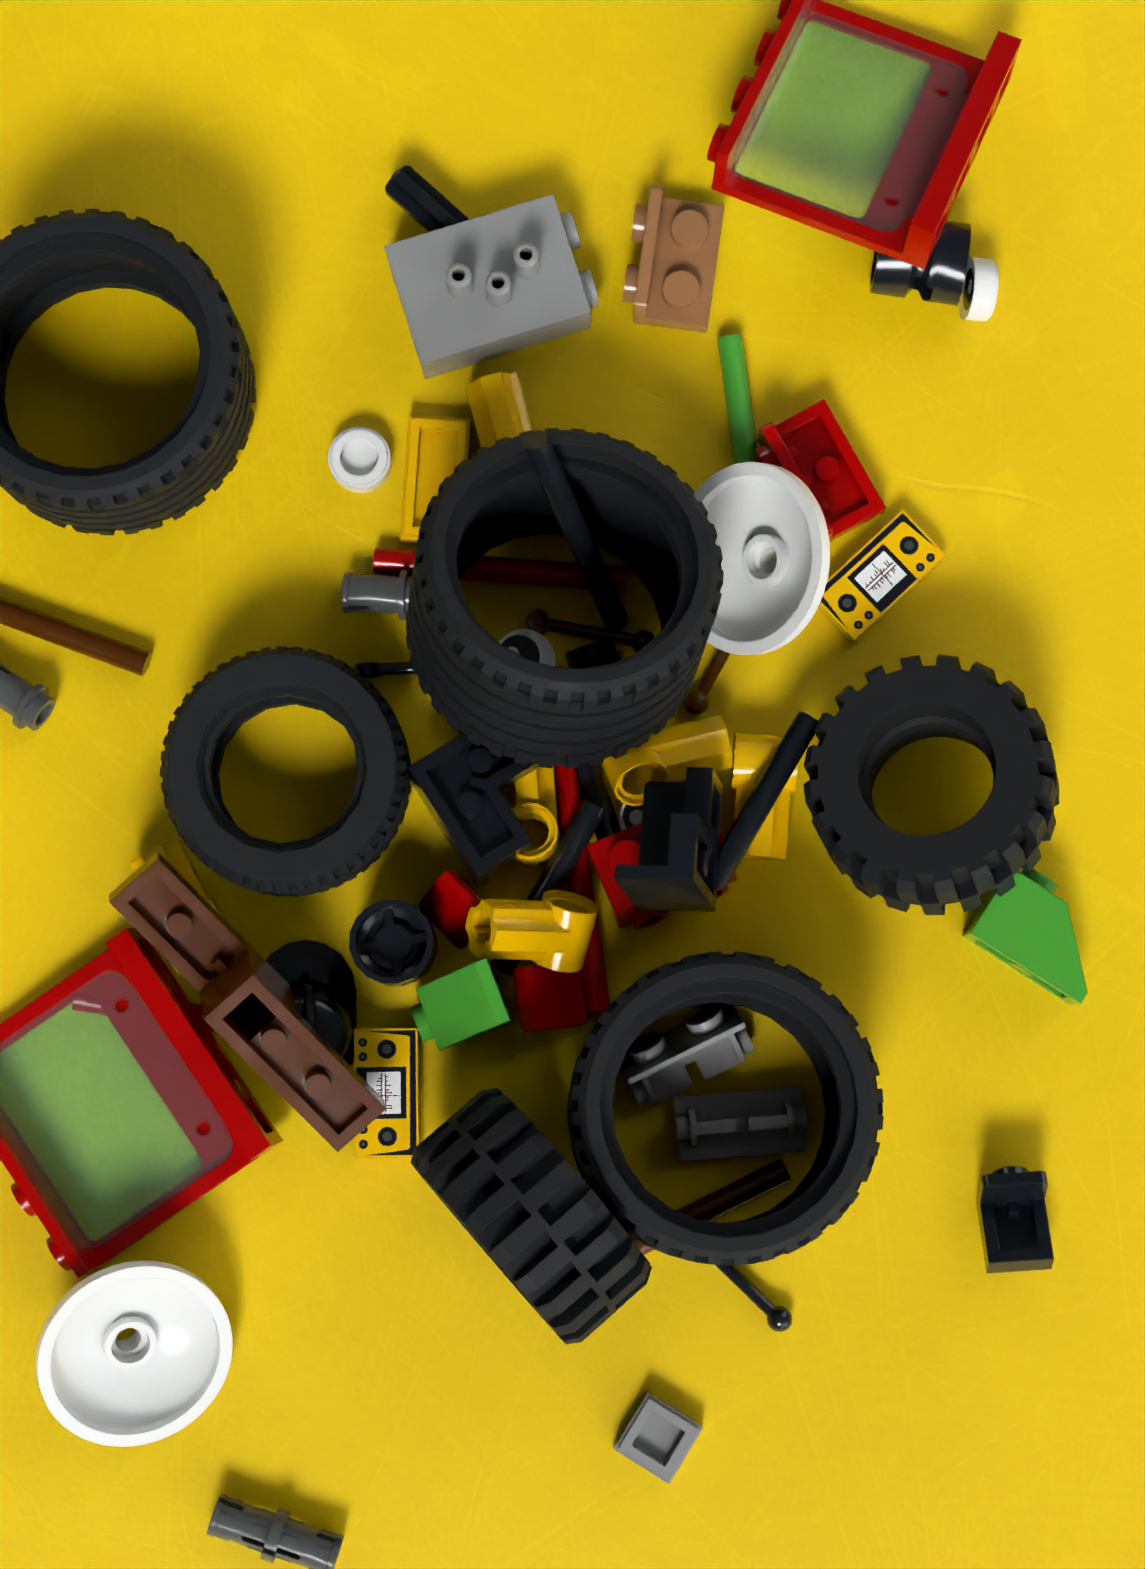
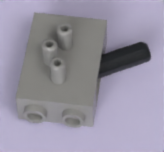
[384,165,599,379]

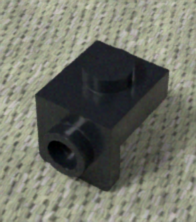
[976,1166,1054,1273]

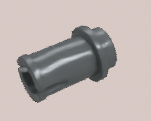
[342,570,412,620]
[0,663,55,731]

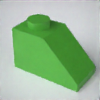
[962,869,1088,1005]
[410,958,513,1050]

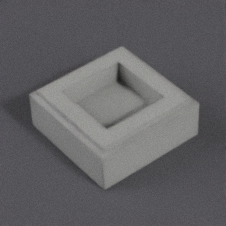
[613,1391,703,1484]

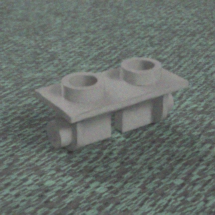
[621,1004,755,1106]
[673,1087,808,1161]

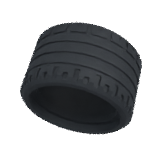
[0,209,256,535]
[406,428,724,769]
[567,951,884,1265]

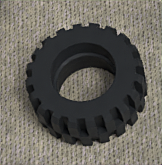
[803,654,1059,915]
[411,1088,652,1344]

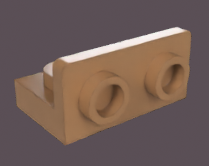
[623,186,724,333]

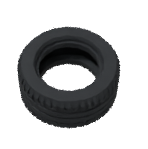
[160,646,411,897]

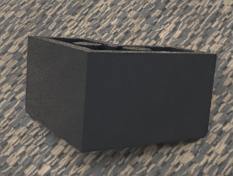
[408,733,539,888]
[614,767,723,912]

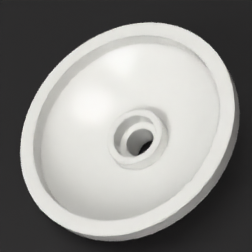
[694,462,830,655]
[35,1261,233,1447]

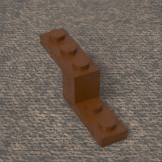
[109,851,386,1152]

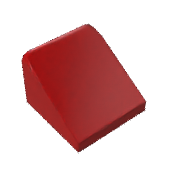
[419,870,481,949]
[512,965,588,1033]

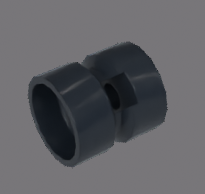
[869,220,971,306]
[349,900,438,987]

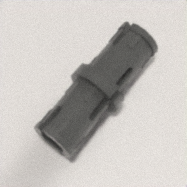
[207,1493,344,1569]

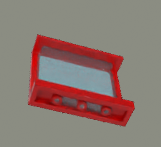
[707,0,1022,270]
[0,928,283,1278]

